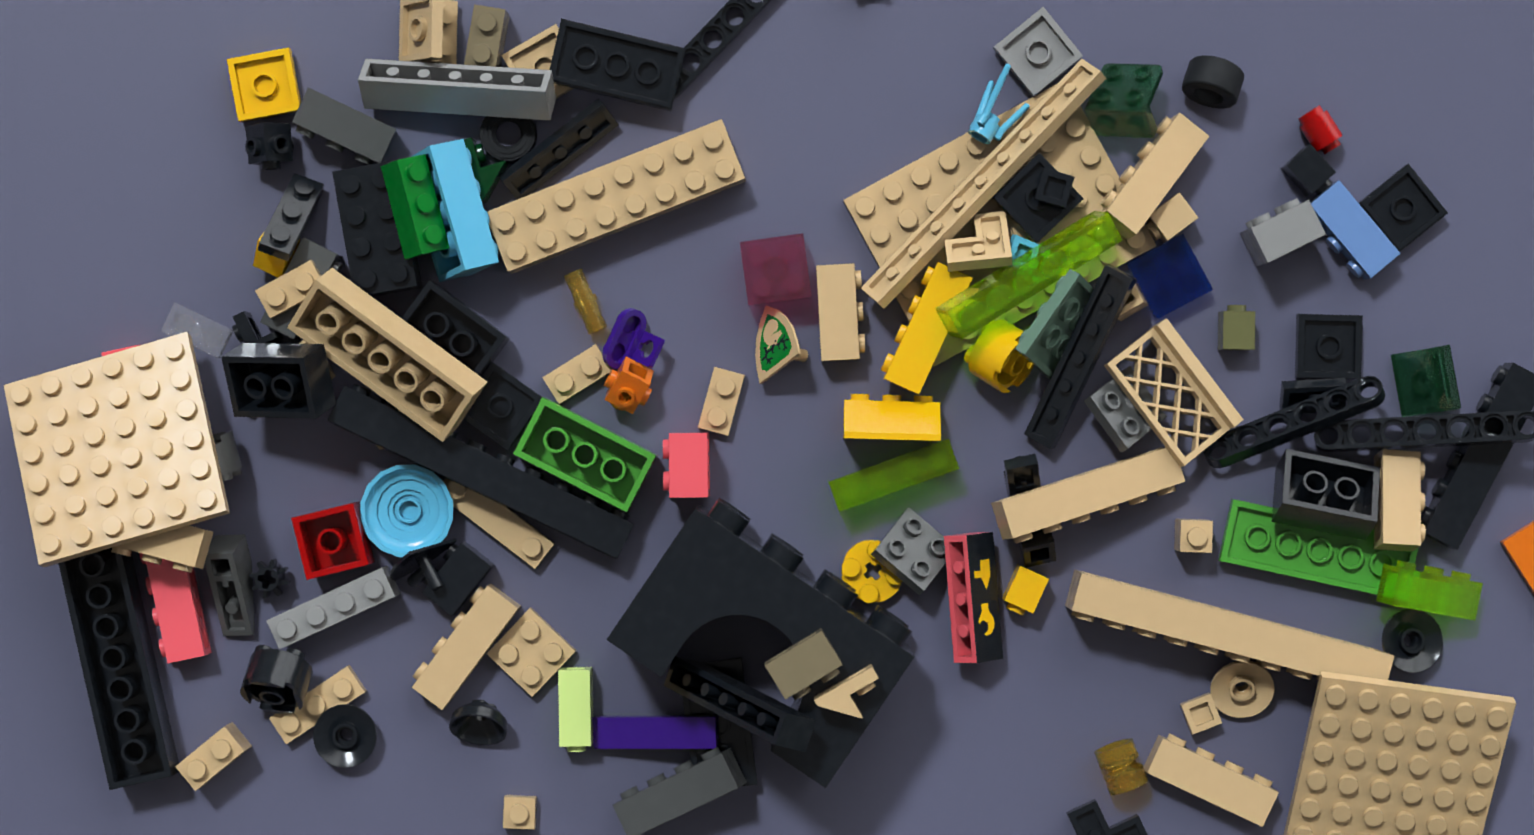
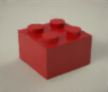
[291,501,375,580]

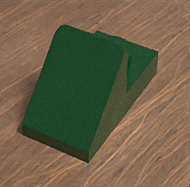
[464,137,508,204]

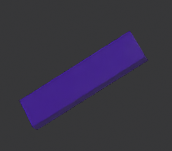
[592,715,719,749]

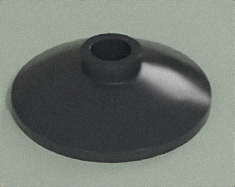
[1382,609,1443,673]
[313,704,377,768]

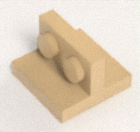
[399,0,458,64]

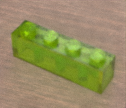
[828,438,959,512]

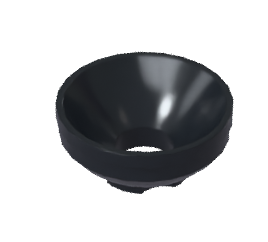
[449,700,507,746]

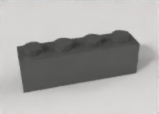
[613,747,747,835]

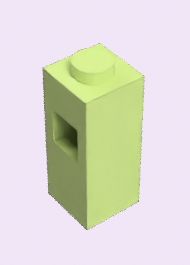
[558,667,593,752]

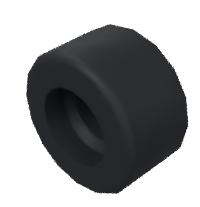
[1182,55,1244,109]

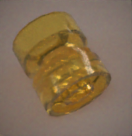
[1094,738,1149,795]

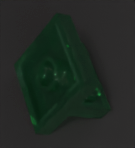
[1391,344,1461,417]

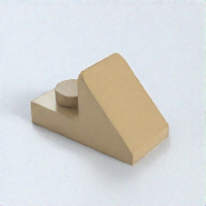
[814,664,879,719]

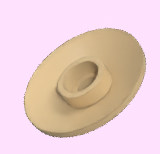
[1210,661,1275,718]

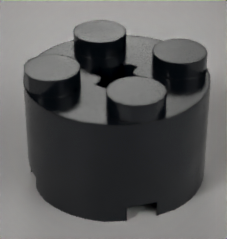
[240,645,313,714]

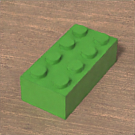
[513,397,658,512]

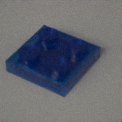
[1126,234,1213,320]

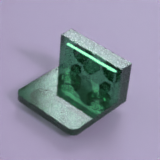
[1085,63,1163,138]

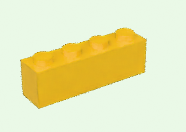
[881,262,973,395]

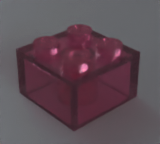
[740,233,812,307]

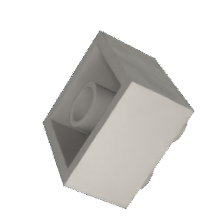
[1240,198,1326,267]

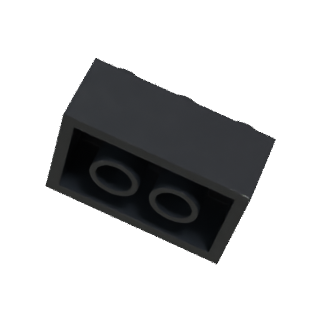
[402,280,510,377]
[221,343,336,419]
[1272,449,1380,540]

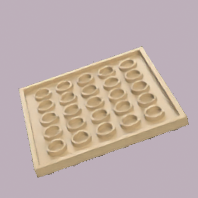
[4,332,230,567]
[1284,671,1516,835]

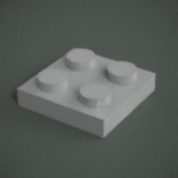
[993,7,1083,97]

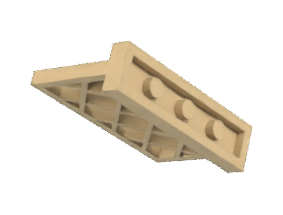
[1104,318,1244,467]

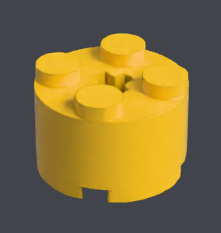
[964,318,1034,393]

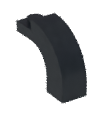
[1004,454,1056,568]

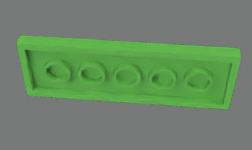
[1218,499,1418,601]

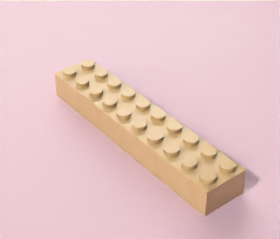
[1065,569,1394,680]

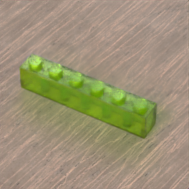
[935,211,1122,339]

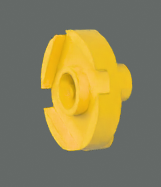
[842,540,902,603]

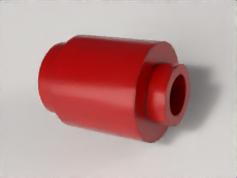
[1298,105,1343,155]

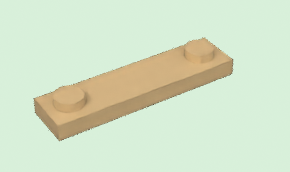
[443,478,555,569]

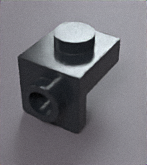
[232,311,283,343]

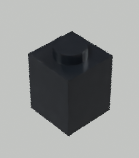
[1281,144,1336,196]

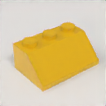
[843,394,941,441]

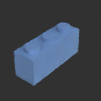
[1310,180,1401,280]

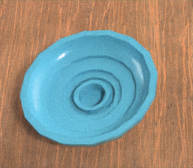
[360,464,453,557]

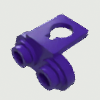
[602,308,665,369]

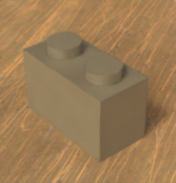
[464,4,510,67]
[765,628,843,700]

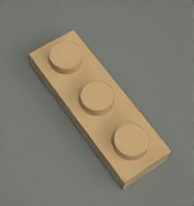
[269,665,367,744]

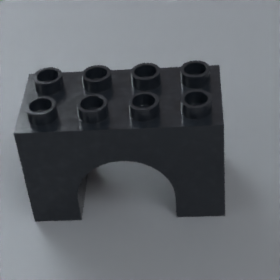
[607,498,915,788]

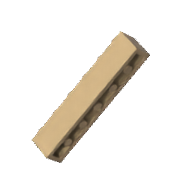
[991,447,1185,543]

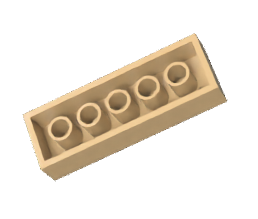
[287,268,487,442]

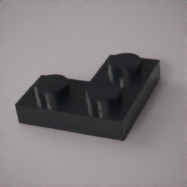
[1066,799,1148,835]

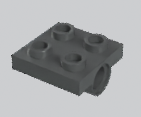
[1084,366,1167,452]
[871,507,946,596]

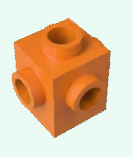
[604,356,654,414]

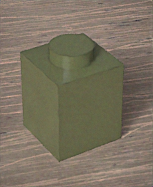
[1218,305,1255,350]

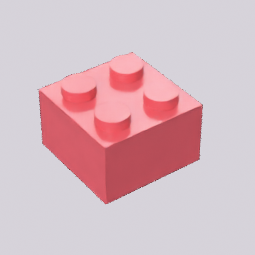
[663,432,710,498]

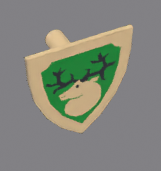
[755,305,808,384]

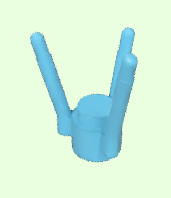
[968,64,1030,144]

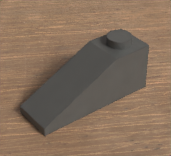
[205,534,255,636]

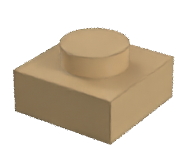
[1180,692,1222,735]
[503,795,537,829]

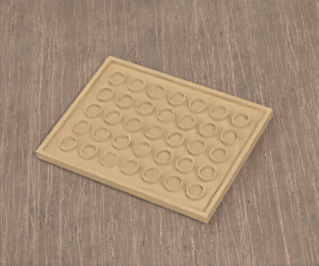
[843,83,1157,367]

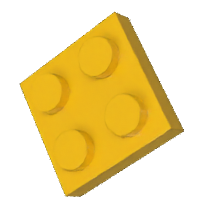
[227,47,301,123]

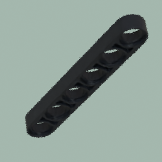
[674,0,771,99]
[1203,376,1385,469]

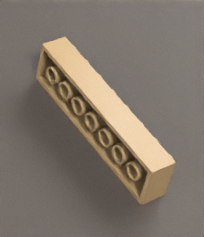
[487,119,746,274]

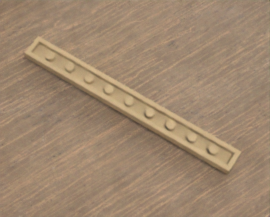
[861,59,1106,309]

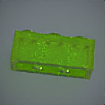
[1376,560,1483,621]

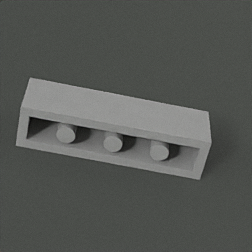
[266,565,401,649]

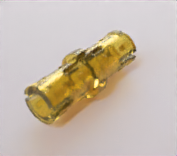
[563,268,607,334]

